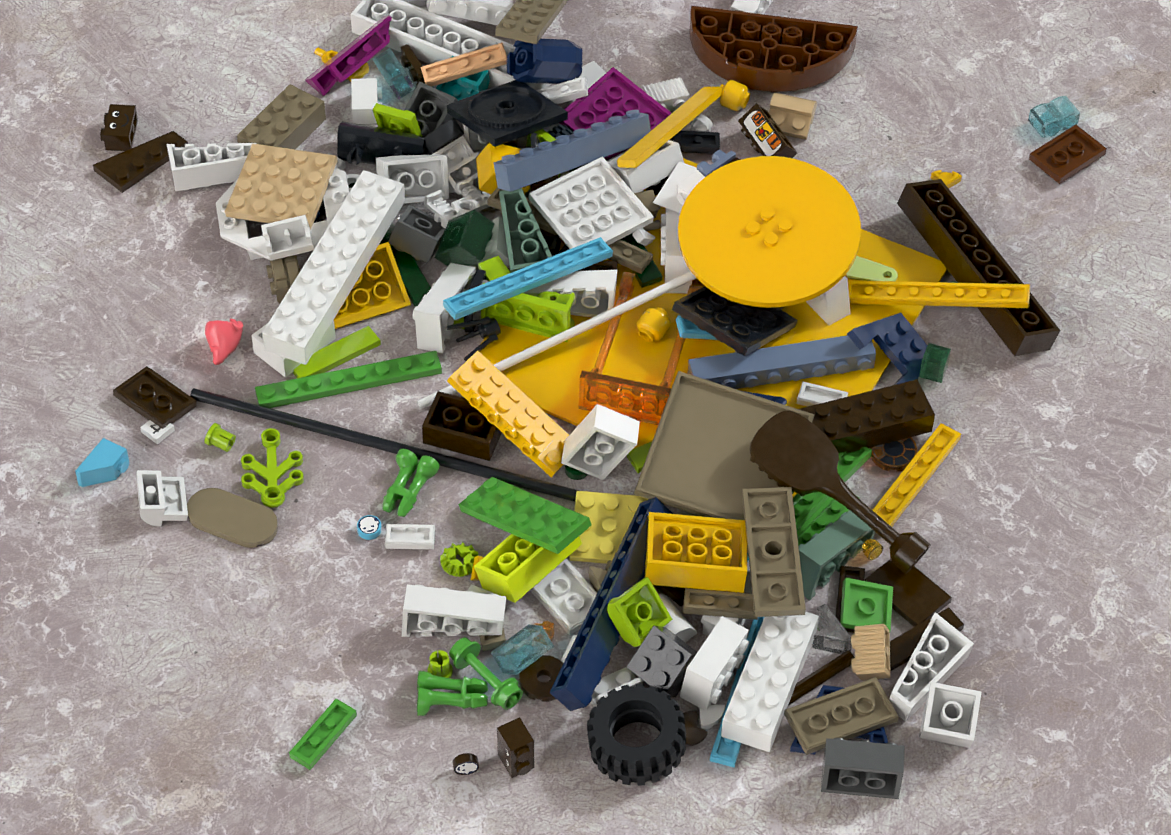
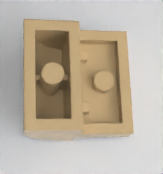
[769,93,817,140]

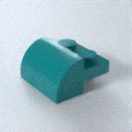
[436,56,490,101]

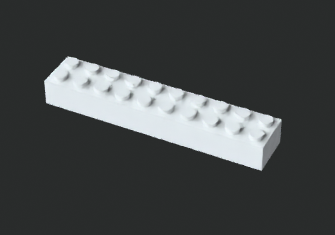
[351,0,551,90]
[262,170,405,365]

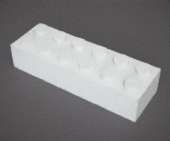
[721,612,819,752]

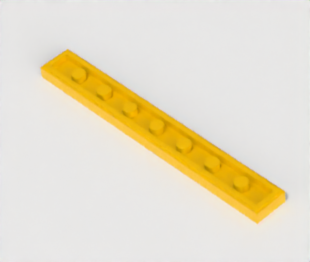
[617,87,723,168]
[848,280,1031,308]

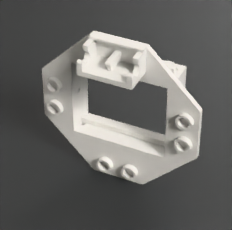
[216,167,350,261]

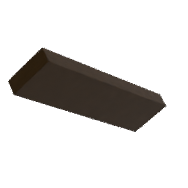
[890,607,964,671]

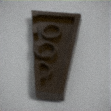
[93,131,188,193]

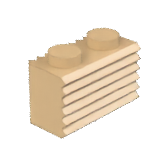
[851,624,890,681]

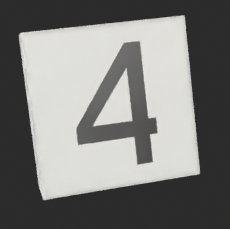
[140,420,175,445]

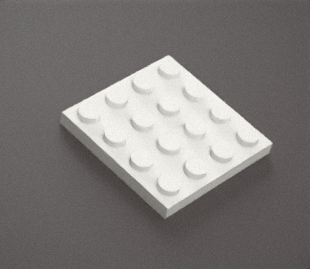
[529,156,654,249]

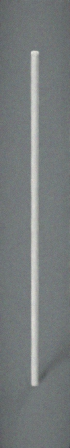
[417,271,696,409]

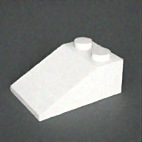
[376,155,449,204]

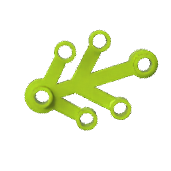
[241,428,304,508]

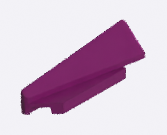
[305,15,392,96]

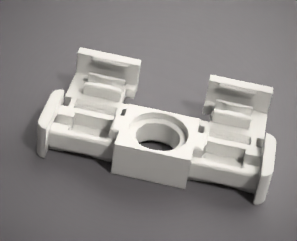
[424,177,495,228]

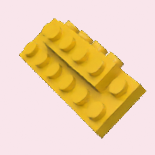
[447,351,569,478]

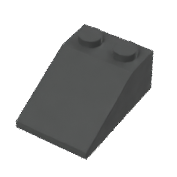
[405,82,458,155]

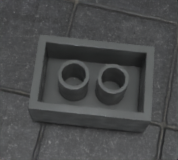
[821,738,905,799]

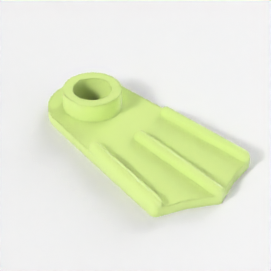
[847,256,898,281]

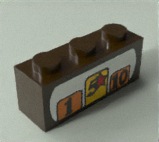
[738,103,798,158]

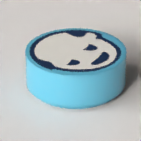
[357,515,382,540]

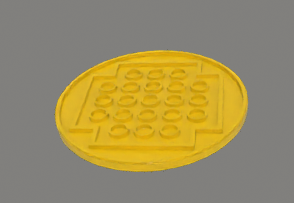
[678,156,861,308]

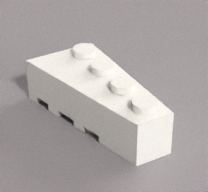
[167,143,257,191]

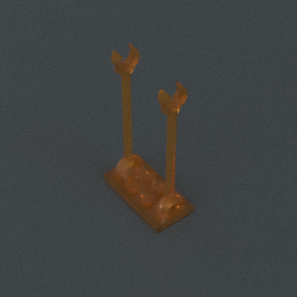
[579,271,702,425]

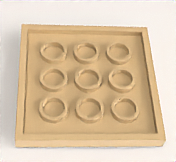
[225,143,337,230]

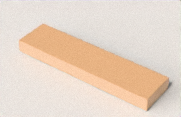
[421,43,507,87]

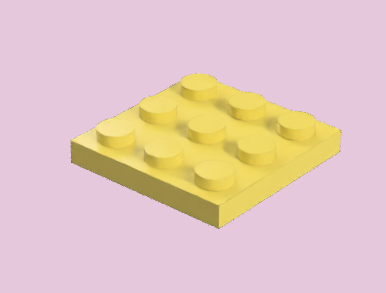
[569,491,649,564]

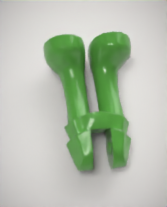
[383,449,440,517]
[417,671,488,716]

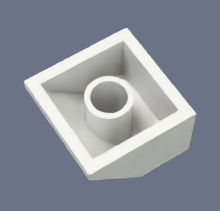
[919,682,982,748]

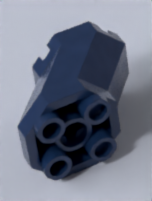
[507,38,583,84]

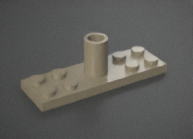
[742,487,806,617]

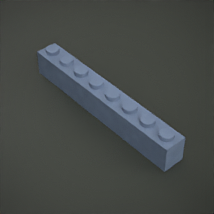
[493,110,651,192]
[688,335,876,389]

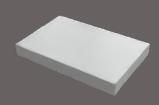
[530,559,597,635]

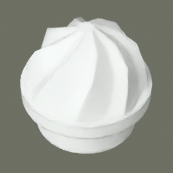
[691,114,713,132]

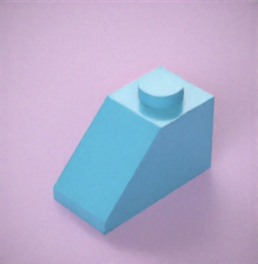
[75,438,130,487]

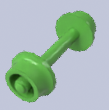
[449,637,523,710]

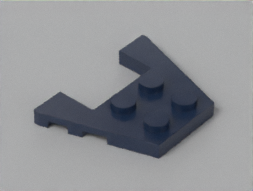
[847,313,930,385]

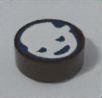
[452,753,479,775]

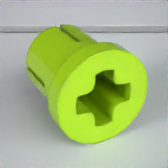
[204,423,236,452]
[427,650,453,678]

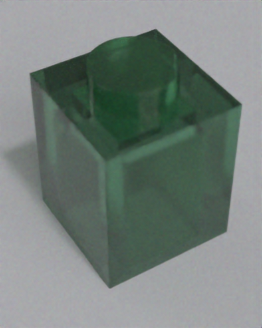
[919,343,951,383]

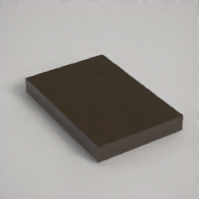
[113,366,197,429]
[864,560,952,627]

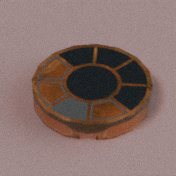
[870,437,918,472]

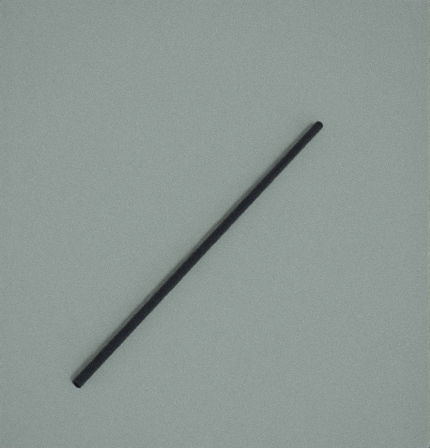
[190,388,579,502]

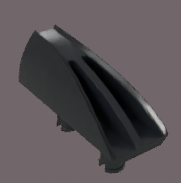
[337,122,424,165]

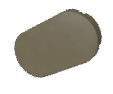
[187,488,278,548]

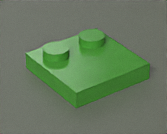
[840,578,893,633]

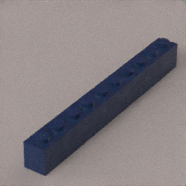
[550,497,673,711]

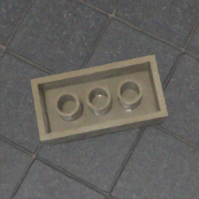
[237,84,326,150]

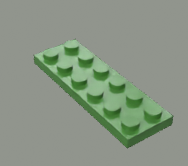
[458,477,592,554]

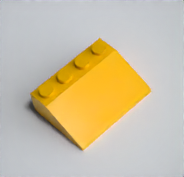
[333,242,411,329]
[645,512,747,593]

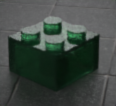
[434,209,495,266]

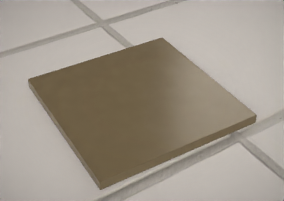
[634,371,815,520]

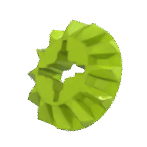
[440,542,479,577]

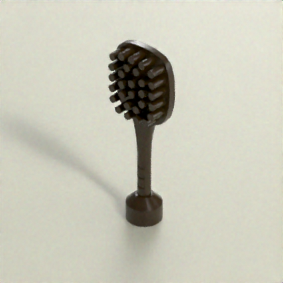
[750,411,931,574]

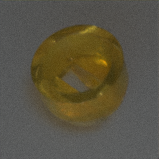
[862,539,884,560]

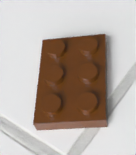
[1029,125,1107,184]

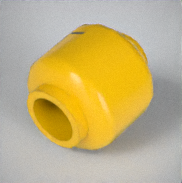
[720,80,750,111]
[637,307,671,342]

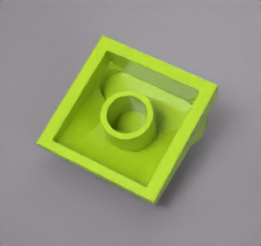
[607,577,673,647]

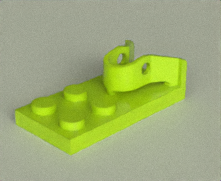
[481,283,575,342]

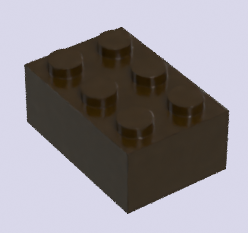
[422,391,502,461]

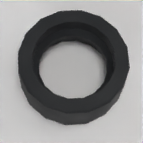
[423,119,464,155]

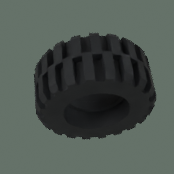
[587,684,686,786]

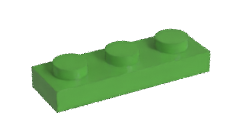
[289,699,357,770]

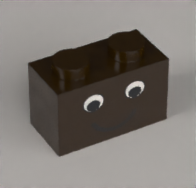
[100,104,138,151]
[497,717,535,778]

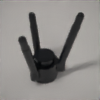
[445,316,501,361]

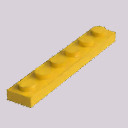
[873,423,961,527]

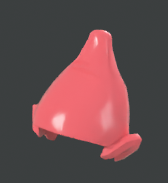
[205,319,244,365]

